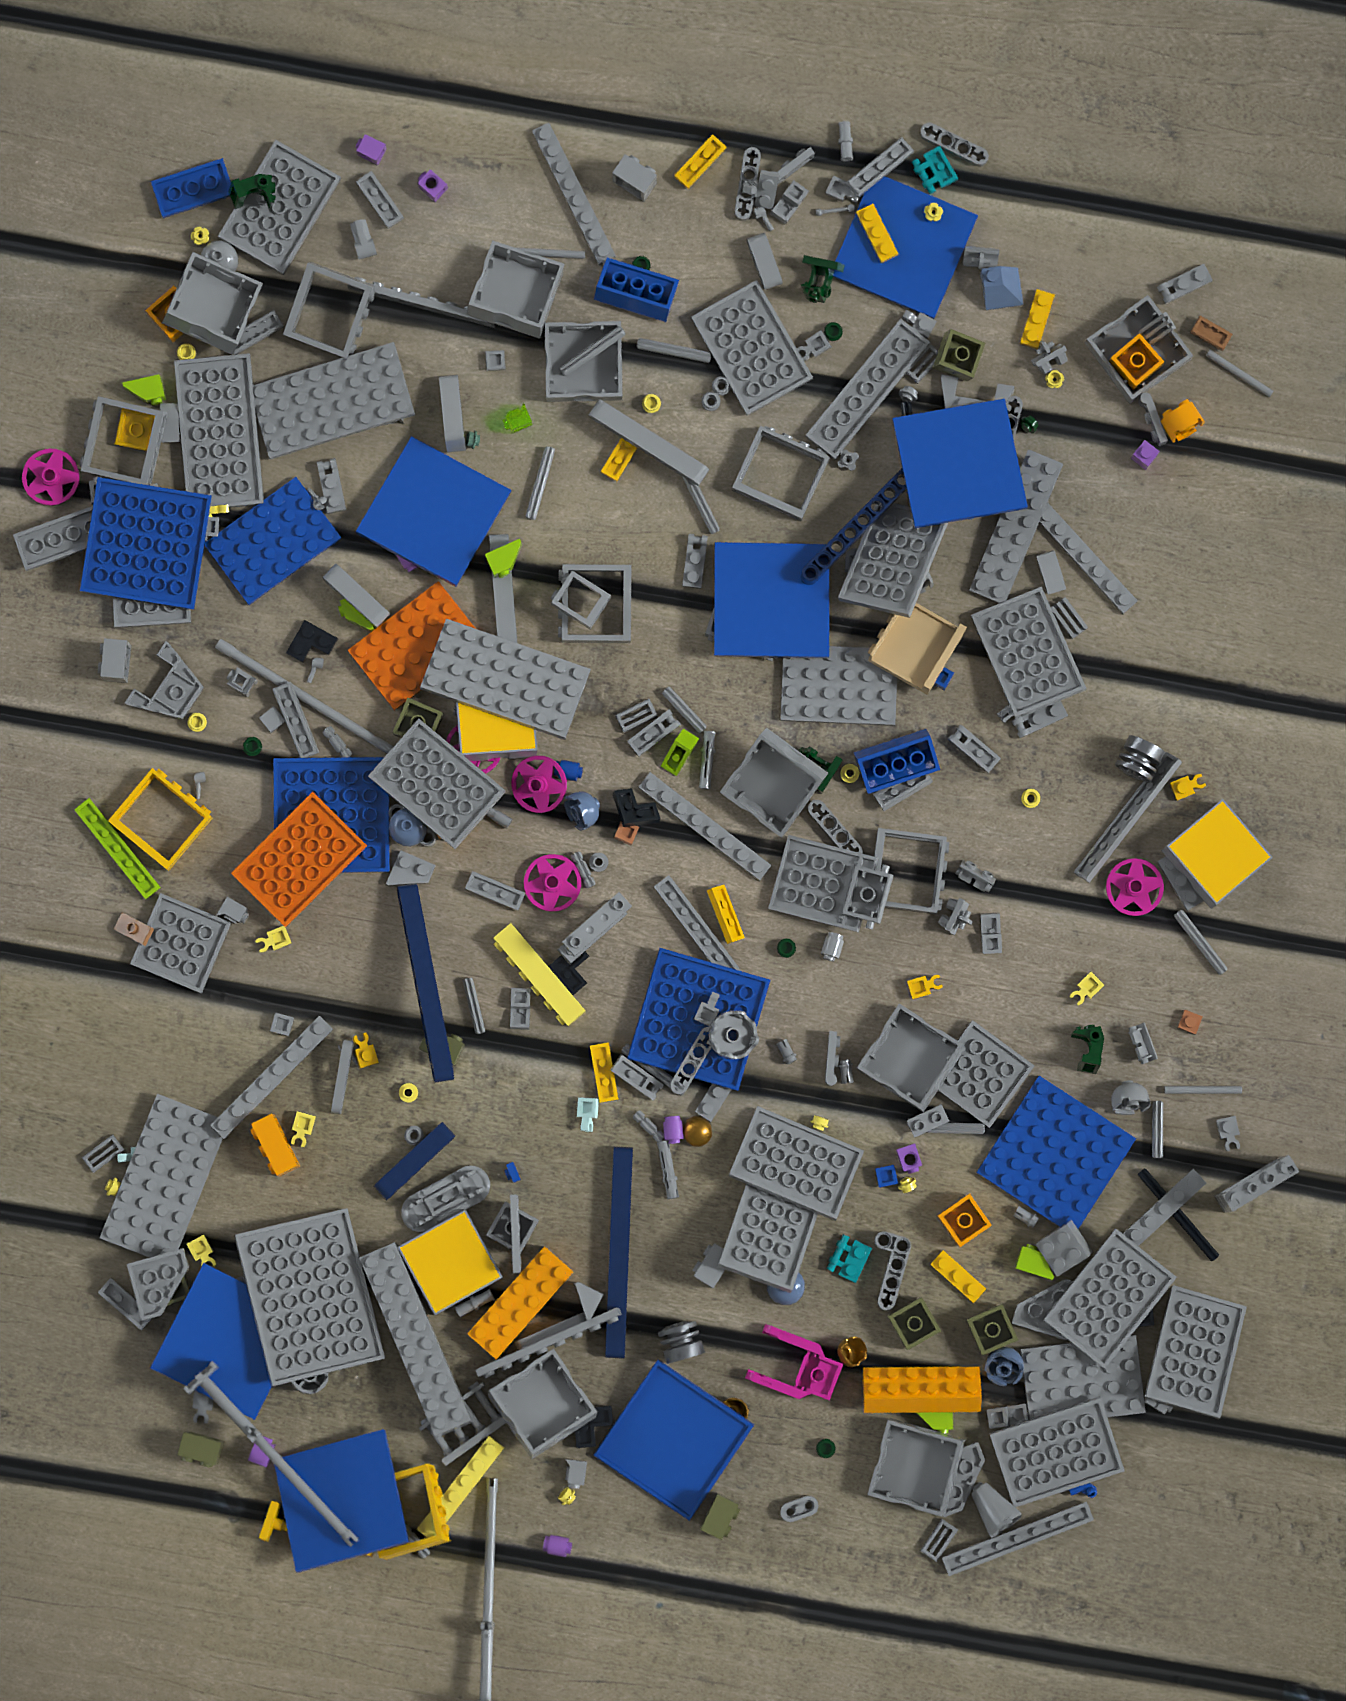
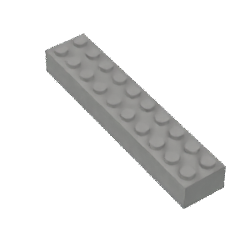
[359,1242,473,1438]

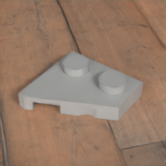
[386,850,436,886]

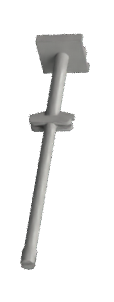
[183,1361,358,1547]
[479,1478,498,1701]

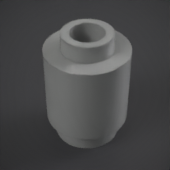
[821,932,844,962]

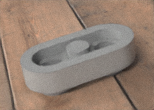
[780,1496,818,1522]

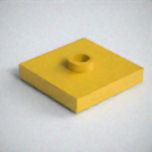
[114,408,155,451]

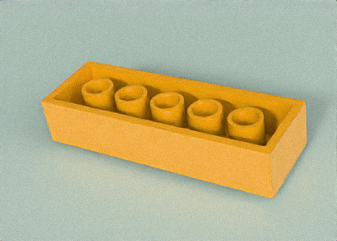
[467,1246,573,1359]
[863,1367,982,1413]

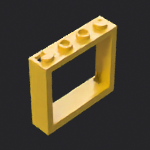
[108,768,213,871]
[377,1464,450,1560]

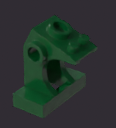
[228,174,276,209]
[801,255,845,303]
[798,746,843,794]
[1071,1025,1104,1074]

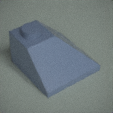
[980,266,1024,311]

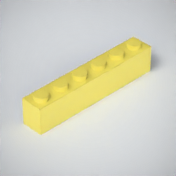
[494,923,586,1027]
[417,1435,505,1538]

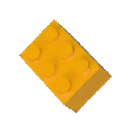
[250,1113,300,1177]

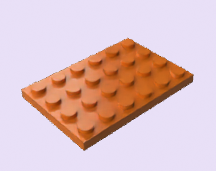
[348,581,476,711]
[231,792,367,928]

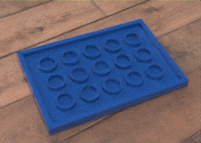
[205,477,341,605]

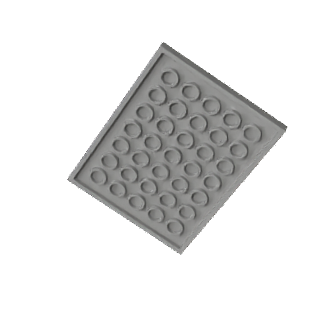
[234,1208,385,1387]

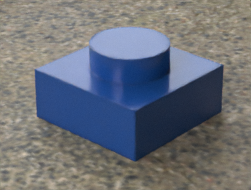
[934,667,954,691]
[504,1162,521,1183]
[875,1165,898,1188]

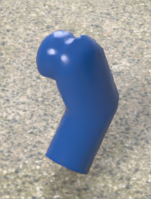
[1069,1483,1097,1498]

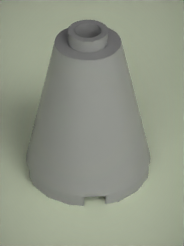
[971,1482,1022,1538]

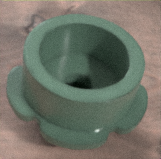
[466,430,480,449]

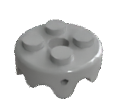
[709,1011,759,1060]

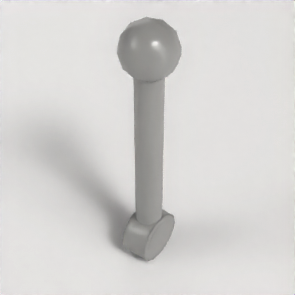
[815,204,855,216]

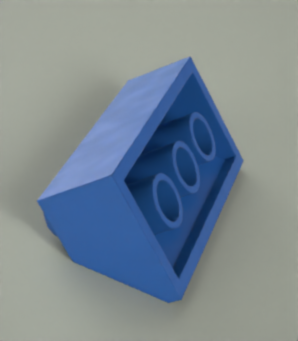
[594,257,679,322]
[854,729,940,794]

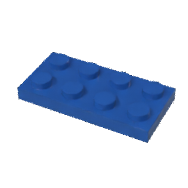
[151,158,231,218]

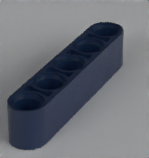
[373,1122,456,1201]

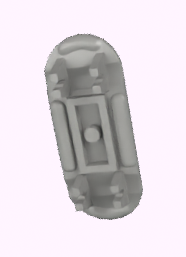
[401,1166,490,1232]

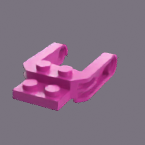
[745,1324,843,1401]

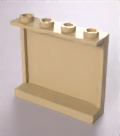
[868,603,967,695]

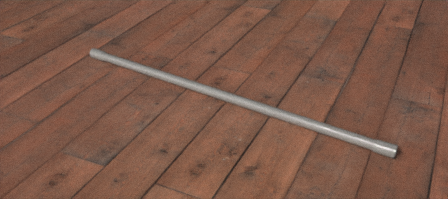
[215,639,513,829]

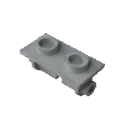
[955,860,996,892]
[1128,1022,1158,1064]
[907,1104,949,1138]

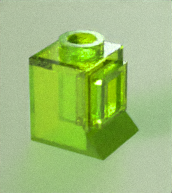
[502,403,533,434]

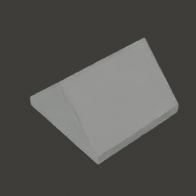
[575,1282,604,1320]

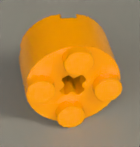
[1161,399,1205,442]

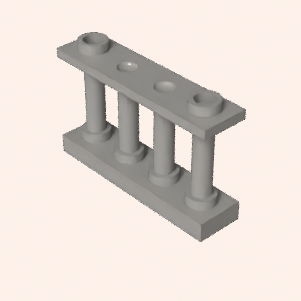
[557,892,632,964]
[419,1382,506,1466]

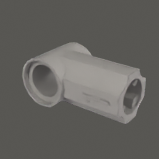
[350,219,377,260]

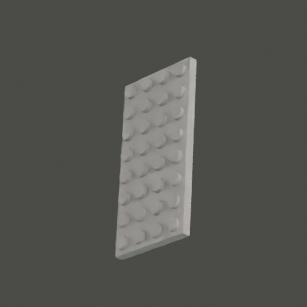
[253,342,415,460]
[174,353,264,508]
[420,619,591,740]
[100,1094,223,1258]

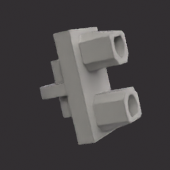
[963,246,999,269]
[1031,340,1068,374]
[938,898,973,935]

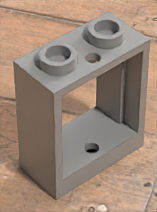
[550,571,611,630]

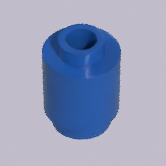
[554,760,583,782]

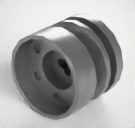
[1115,735,1165,782]
[658,1321,705,1364]

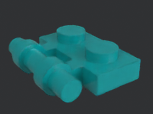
[912,146,958,195]
[826,1234,872,1283]

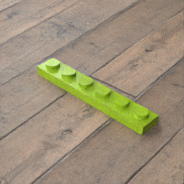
[74,798,161,899]

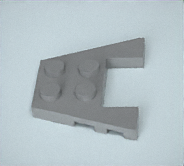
[941,374,1015,409]
[125,641,204,719]

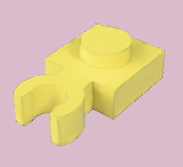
[209,505,229,517]
[256,926,292,953]
[1070,972,1104,1006]
[291,1111,316,1147]
[187,1235,217,1267]

